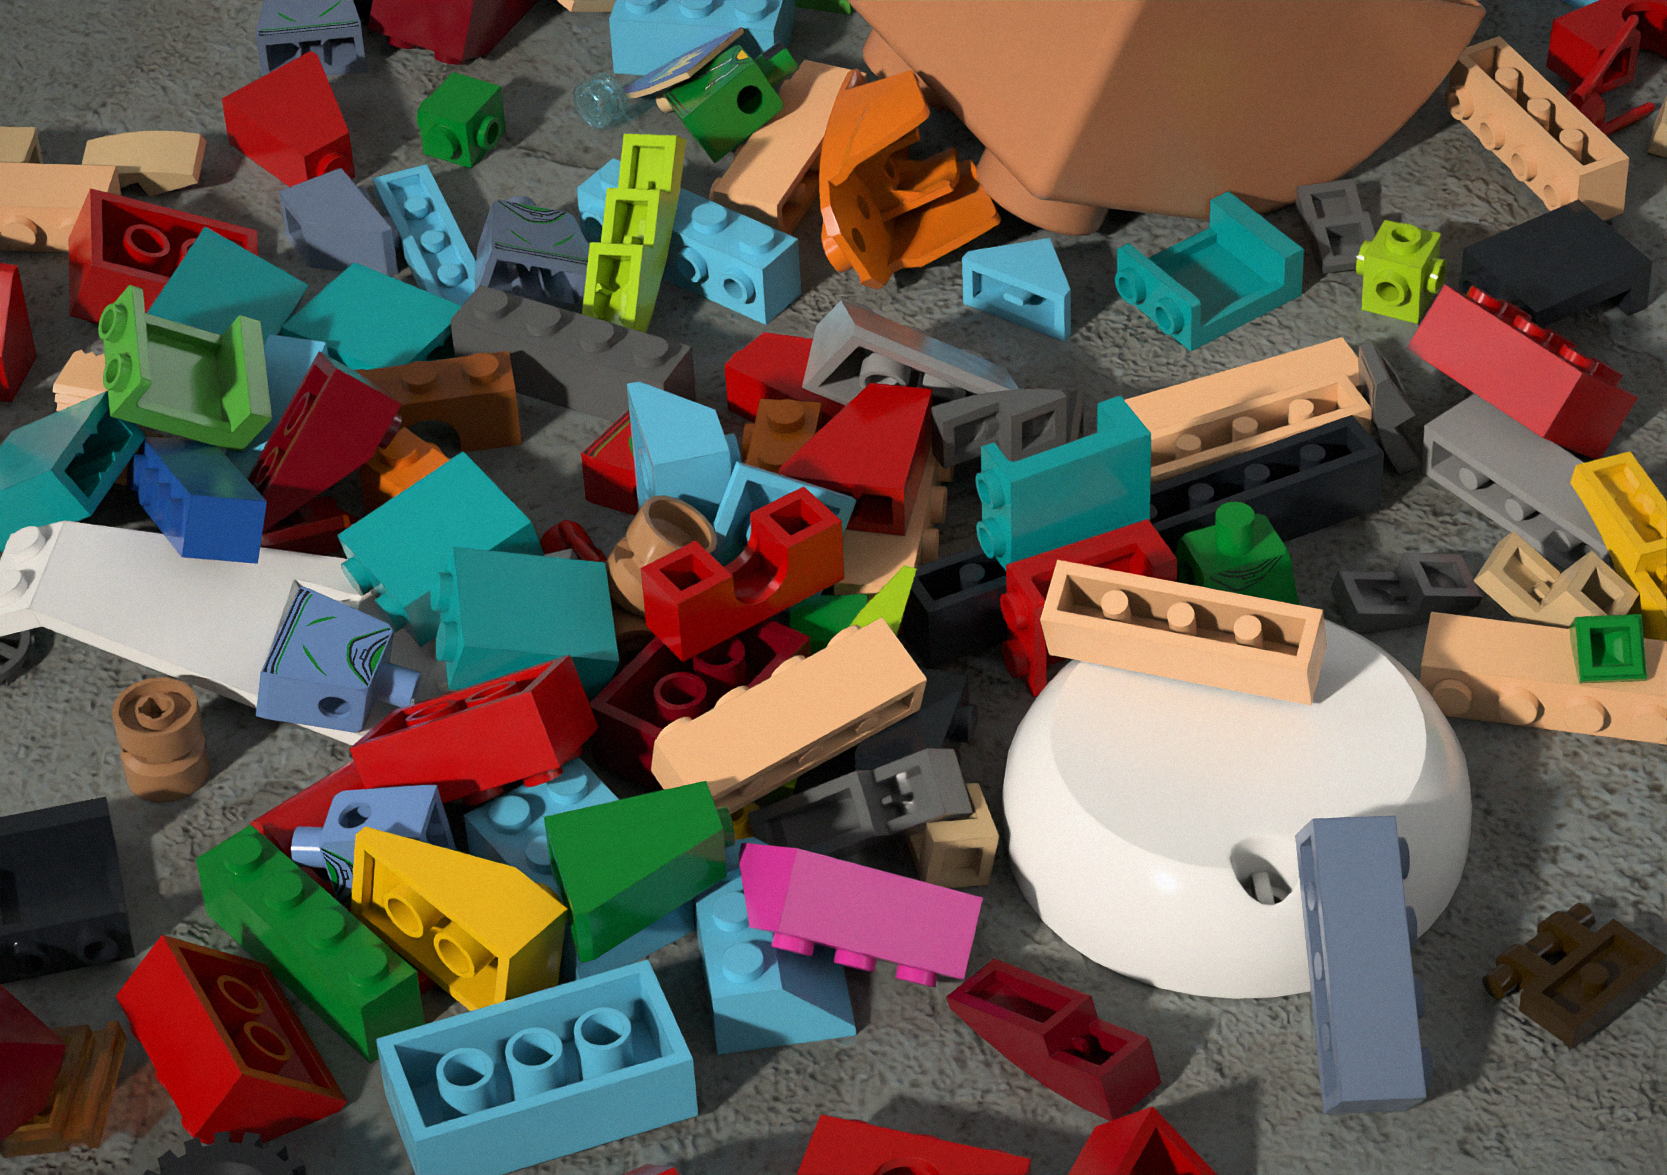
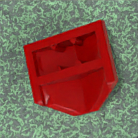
[260,496,361,556]

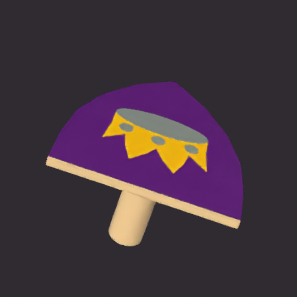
[621,27,745,113]

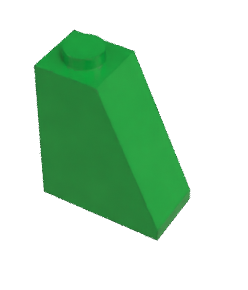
[544,781,735,963]

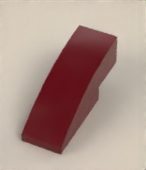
[946,958,1162,1121]

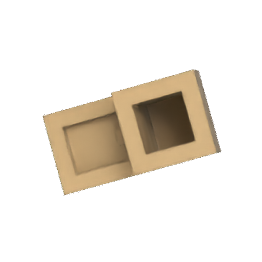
[1473,530,1639,629]

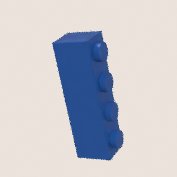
[127,436,267,564]

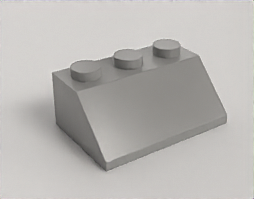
[802,300,1019,407]

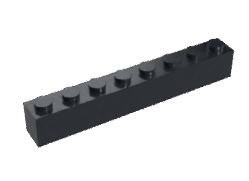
[901,415,1384,669]

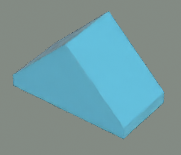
[962,238,1071,342]

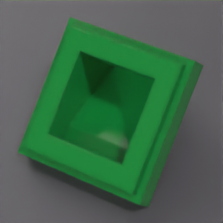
[1569,614,1647,684]

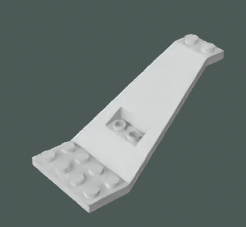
[0,521,579,746]

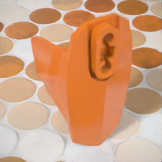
[819,68,1001,290]

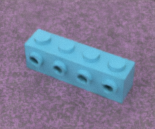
[577,158,801,325]

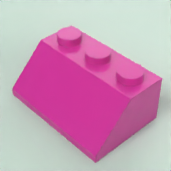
[738,842,983,988]

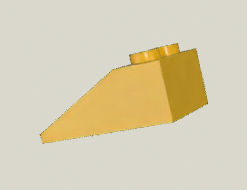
[351,826,568,1011]

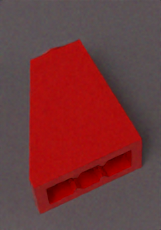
[222,51,355,187]
[725,332,845,427]
[778,383,933,536]

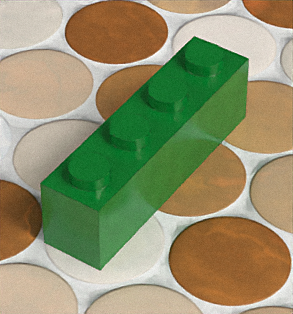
[196,824,425,1064]

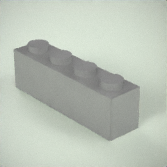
[1421,393,1616,572]

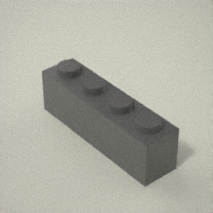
[450,285,696,422]

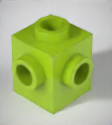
[1356,220,1447,324]

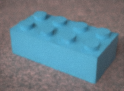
[376,959,698,1175]

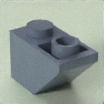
[279,168,401,277]

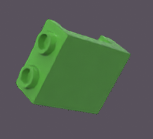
[98,285,272,453]

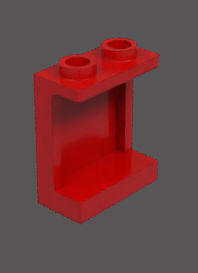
[1000,519,1177,697]

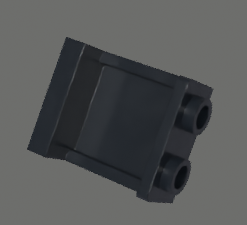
[1459,199,1652,329]
[0,797,135,984]

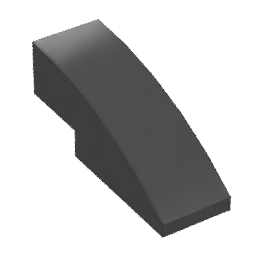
[748,748,973,859]

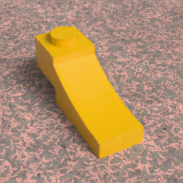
[1570,451,1667,641]

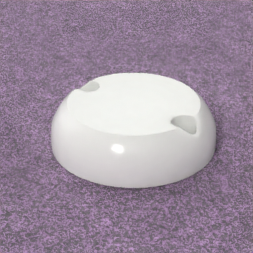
[1001,619,1472,999]

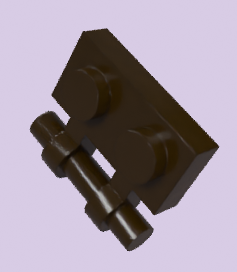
[1482,903,1667,1049]

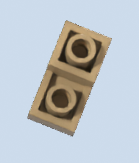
[82,130,207,197]

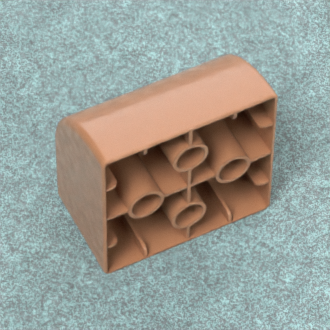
[846,0,1486,236]

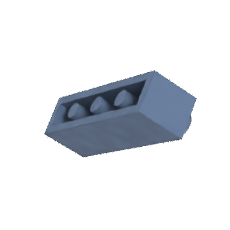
[1295,816,1433,1115]

